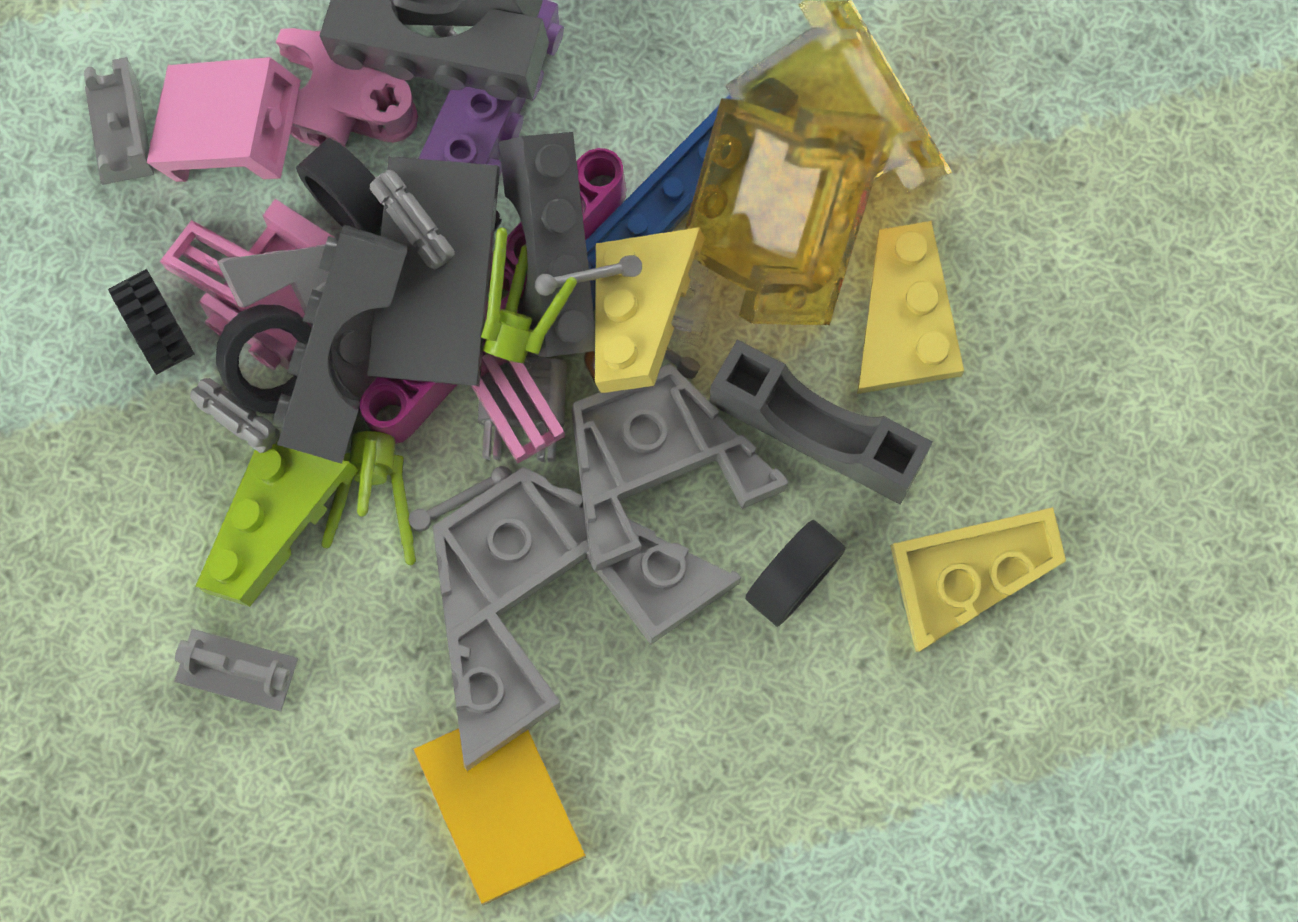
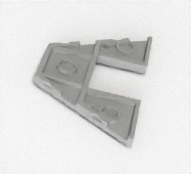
[433,467,741,771]

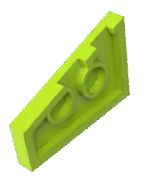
[195,442,359,607]

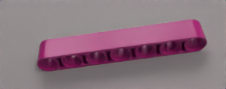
[360,148,627,444]

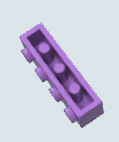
[418,0,564,178]

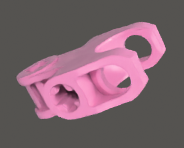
[276,28,418,147]

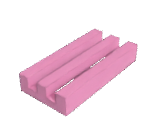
[160,220,254,312]
[471,353,565,464]

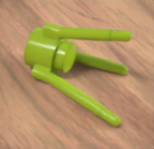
[481,227,577,363]
[321,431,416,566]

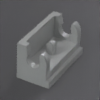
[84,57,154,185]

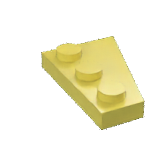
[857,221,964,394]
[595,227,705,393]
[890,507,1066,652]

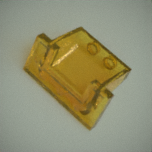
[725,0,952,223]
[684,98,892,325]

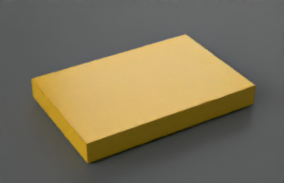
[413,728,586,905]

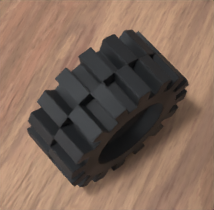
[108,268,195,375]

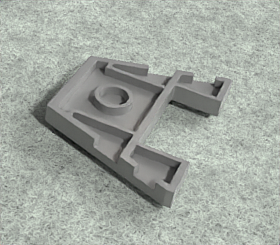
[217,244,377,412]
[571,363,789,572]

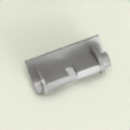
[174,629,298,712]

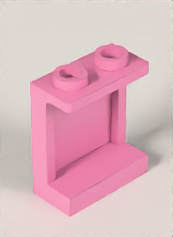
[146,57,301,182]
[199,199,335,370]

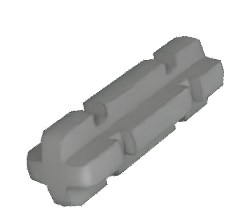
[370,170,455,270]
[190,378,280,453]

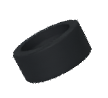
[296,138,384,234]
[216,304,312,414]
[745,520,846,627]

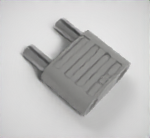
[478,357,567,462]

